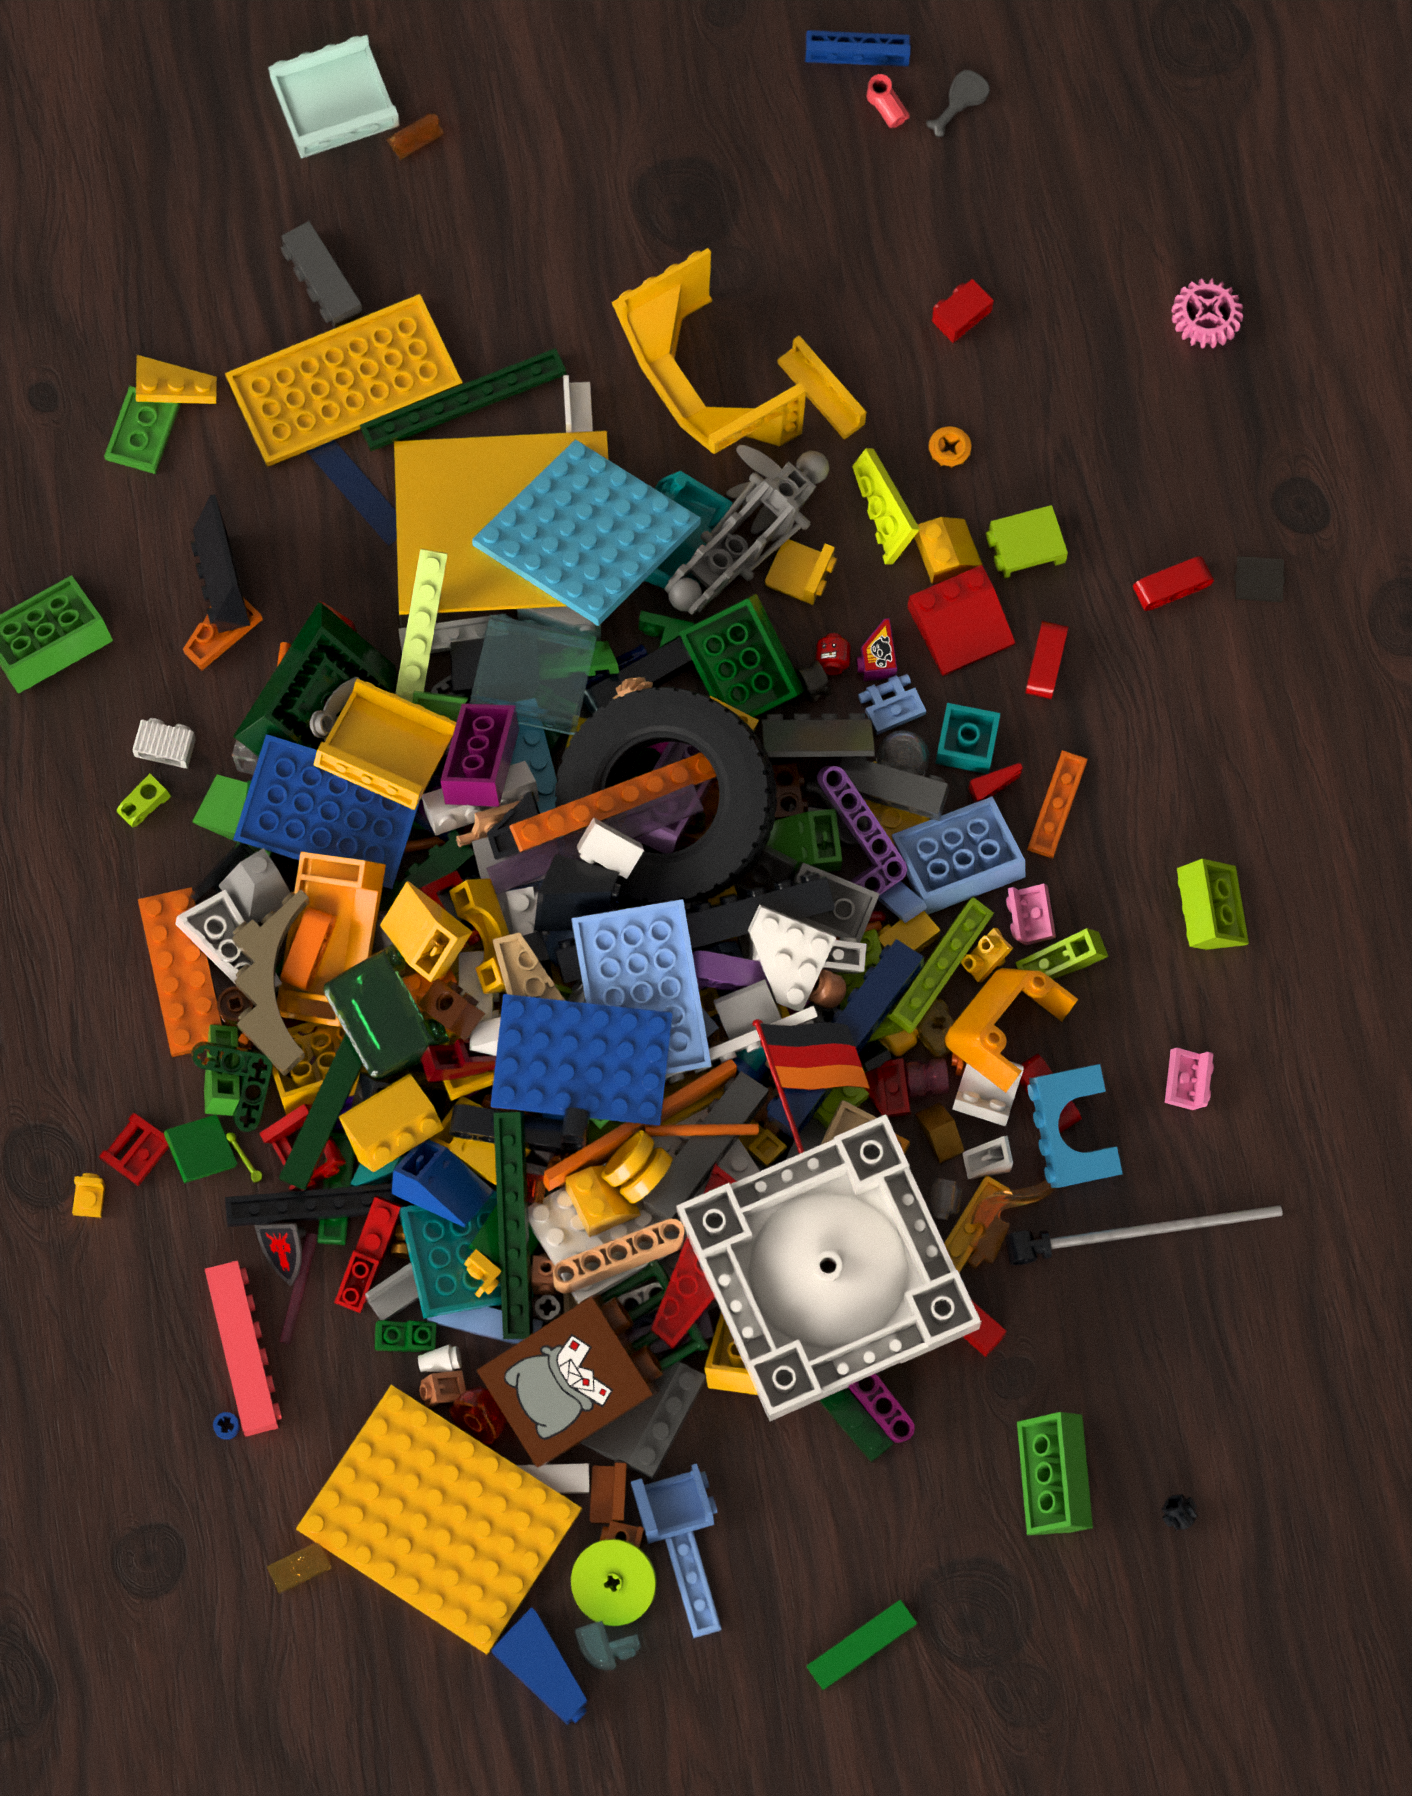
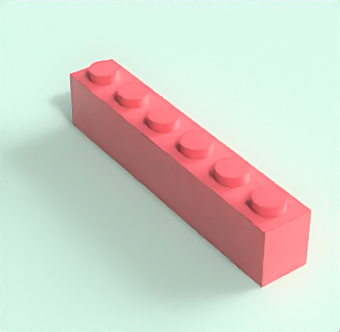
[205,1261,282,1437]

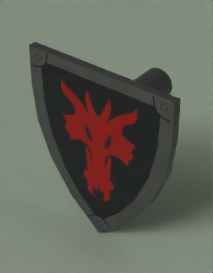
[254,1223,306,1286]

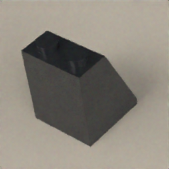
[534,854,622,932]

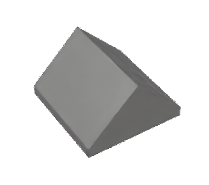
[713,979,782,1040]

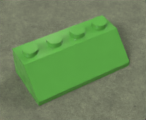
[1017,1412,1093,1535]

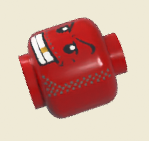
[815,633,851,675]

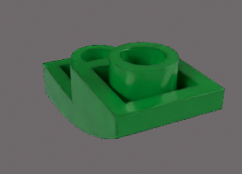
[375,1320,436,1352]

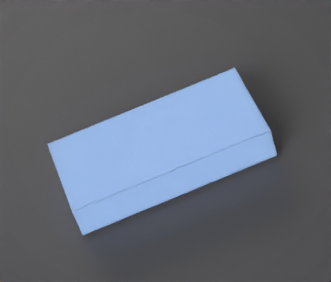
[878,881,927,923]

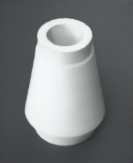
[418,1344,461,1372]

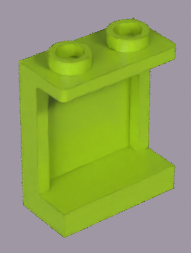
[986,505,1068,578]

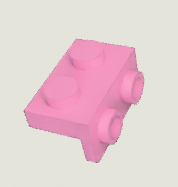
[1006,884,1056,946]
[1165,1048,1214,1110]

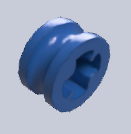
[213,1412,240,1440]

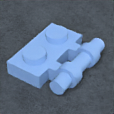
[858,674,926,735]

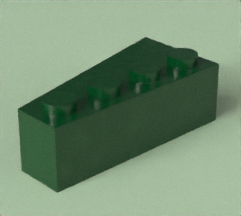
[378,829,477,912]

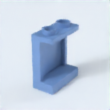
[631,1464,717,1544]

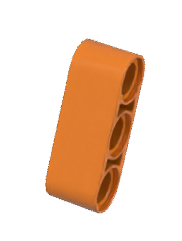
[280,906,336,991]

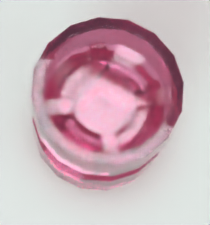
[905,1058,949,1098]

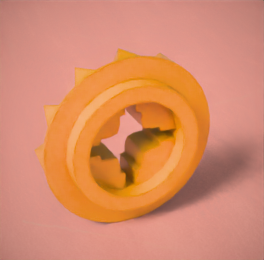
[929,426,971,468]

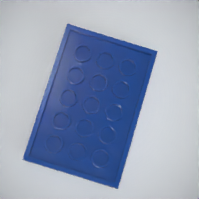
[233,734,420,889]
[491,994,673,1126]

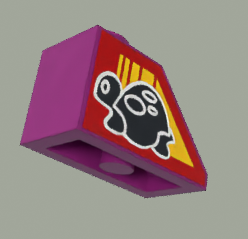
[856,618,897,681]

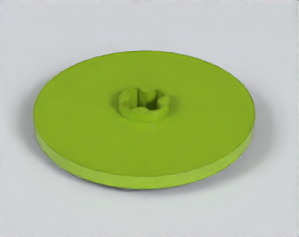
[571,1539,656,1626]

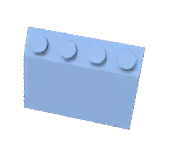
[892,797,1026,915]

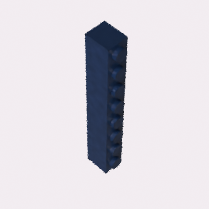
[766,939,924,1139]

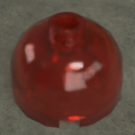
[450,1387,507,1445]

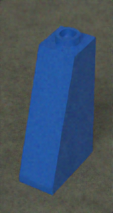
[491,1607,587,1725]

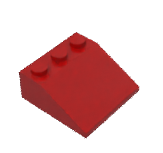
[907,565,1015,676]

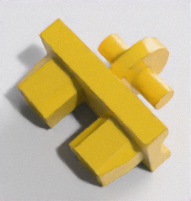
[961,928,1013,982]

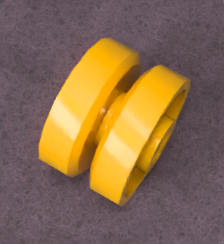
[601,1130,673,1203]

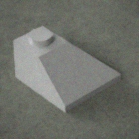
[219,848,290,925]

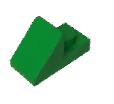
[639,611,694,648]

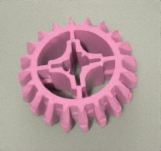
[1172,278,1243,349]

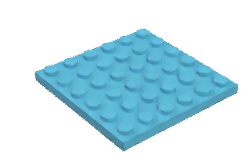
[472,439,701,626]

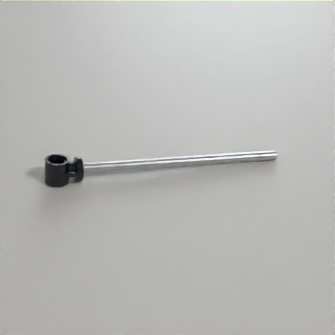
[1005,1205,1283,1265]

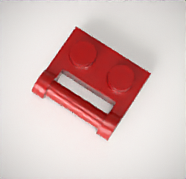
[99,1113,169,1186]

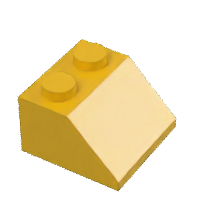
[914,517,983,584]
[565,1166,641,1238]

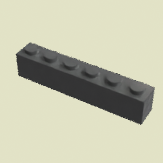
[643,1071,769,1222]

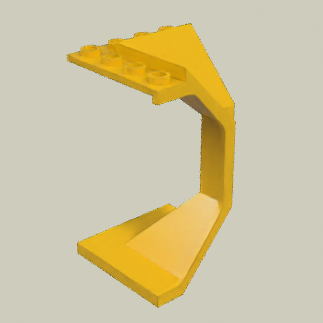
[611,248,806,454]

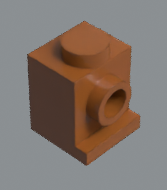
[600,1521,644,1548]

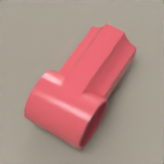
[867,74,910,128]

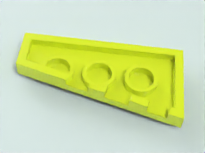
[852,448,920,565]

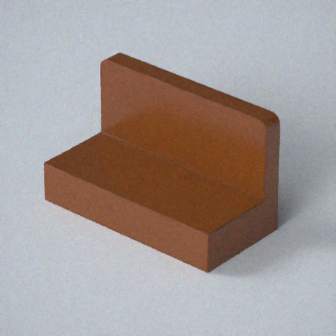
[590,1463,627,1524]

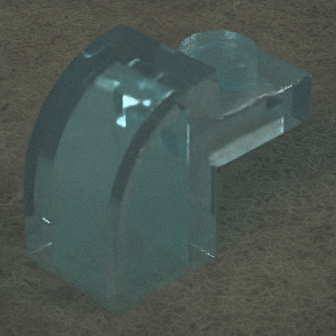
[575,1621,640,1670]

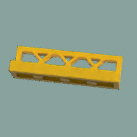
[778,336,866,440]

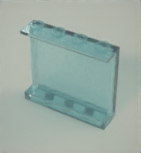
[470,614,597,735]

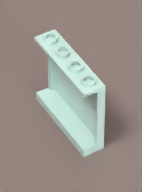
[269,35,399,158]

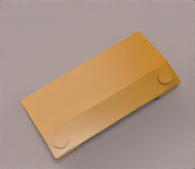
[277,852,386,1028]

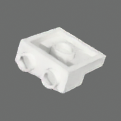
[496,886,550,941]

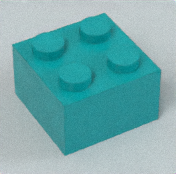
[935,703,1001,774]

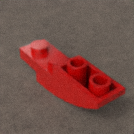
[334,1196,403,1313]

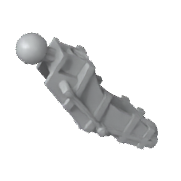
[664,451,830,615]

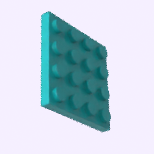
[400,1191,534,1319]

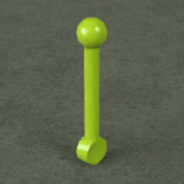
[226,1132,262,1183]

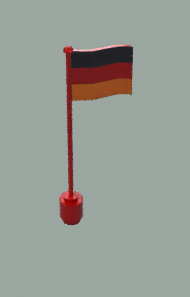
[752,1019,870,1266]

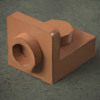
[420,1370,468,1408]

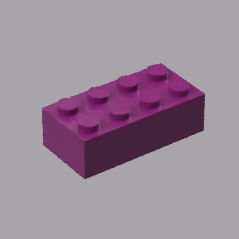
[441,704,520,807]

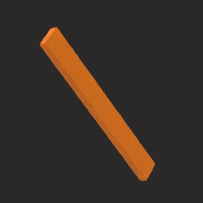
[543,1059,737,1191]

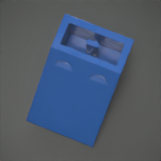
[392,1139,493,1227]

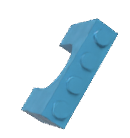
[1028,1064,1123,1188]

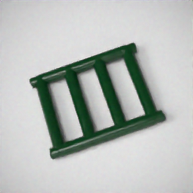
[601,1259,709,1370]

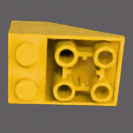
[380,881,472,982]
[429,1096,531,1185]

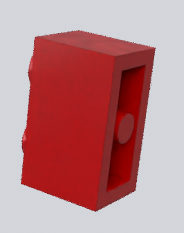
[932,279,994,343]

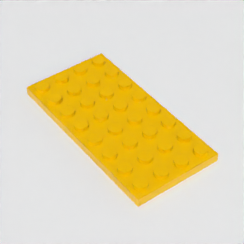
[225,294,462,467]

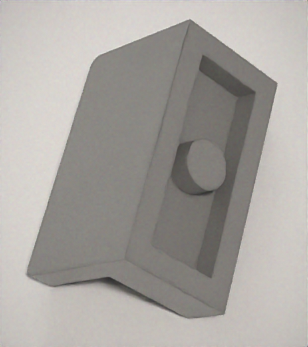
[365,1263,419,1321]

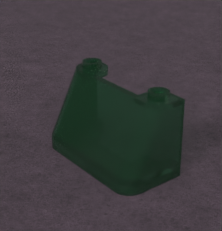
[323,944,450,1080]

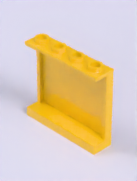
[314,678,457,810]

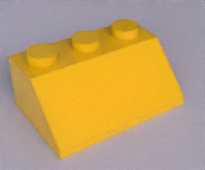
[339,1074,444,1172]

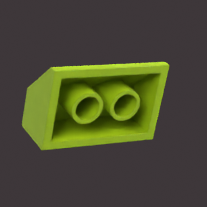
[1177,859,1249,950]

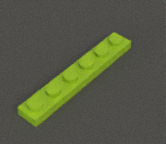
[888,896,994,1034]

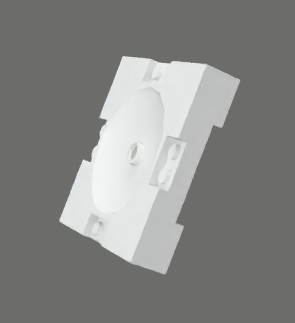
[677,1115,981,1421]

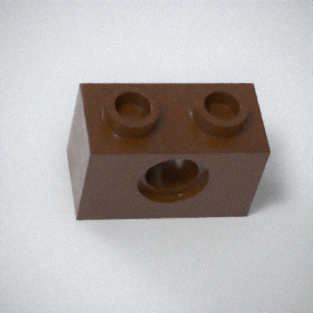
[418,978,485,1041]

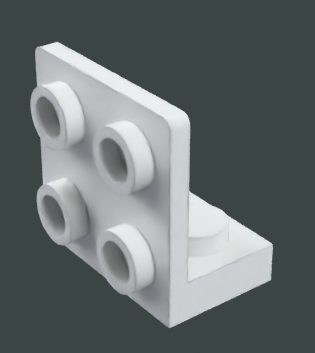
[952,1061,1024,1126]

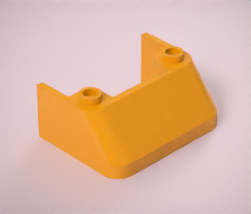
[945,968,1078,1093]

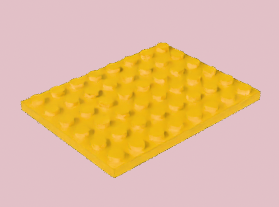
[296,1385,582,1655]

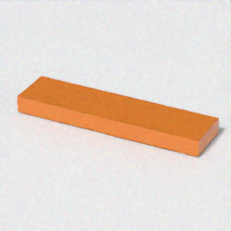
[1027,750,1088,859]

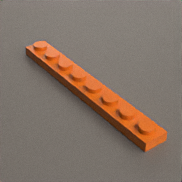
[509,752,717,852]

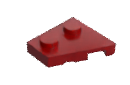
[864,1058,911,1118]

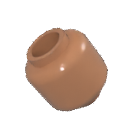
[808,969,846,1009]

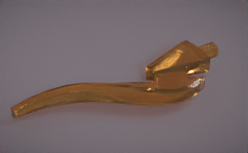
[968,1180,1055,1268]

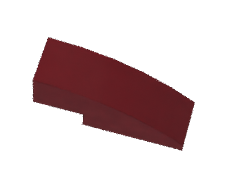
[421,1038,496,1082]

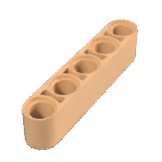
[553,1219,685,1294]

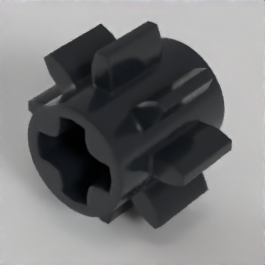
[1161,1494,1198,1530]

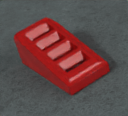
[968,763,1023,803]

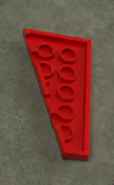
[651,1164,737,1349]

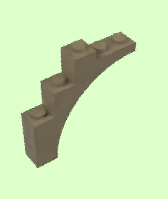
[232,890,310,1076]

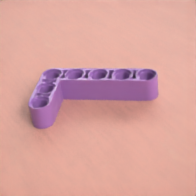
[817,766,907,895]
[692,951,811,1003]

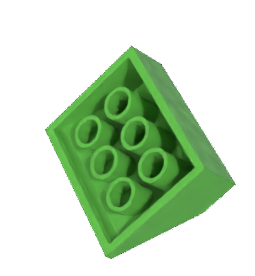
[0,575,113,694]

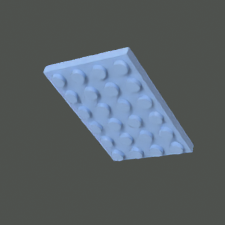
[571,899,711,1074]

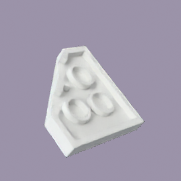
[748,905,836,1012]

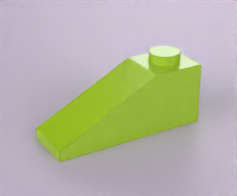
[1016,928,1109,979]

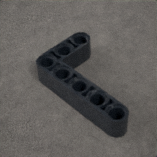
[449,1104,591,1155]

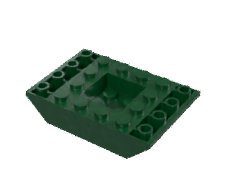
[233,602,396,757]

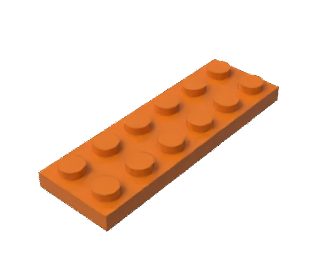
[138,887,222,1057]

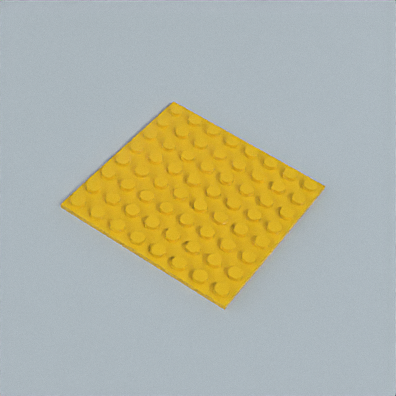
[394,431,608,615]

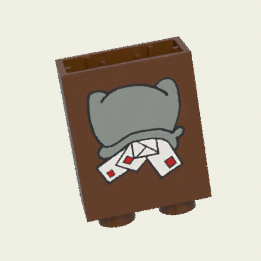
[477,1294,664,1468]

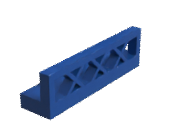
[805,31,910,66]

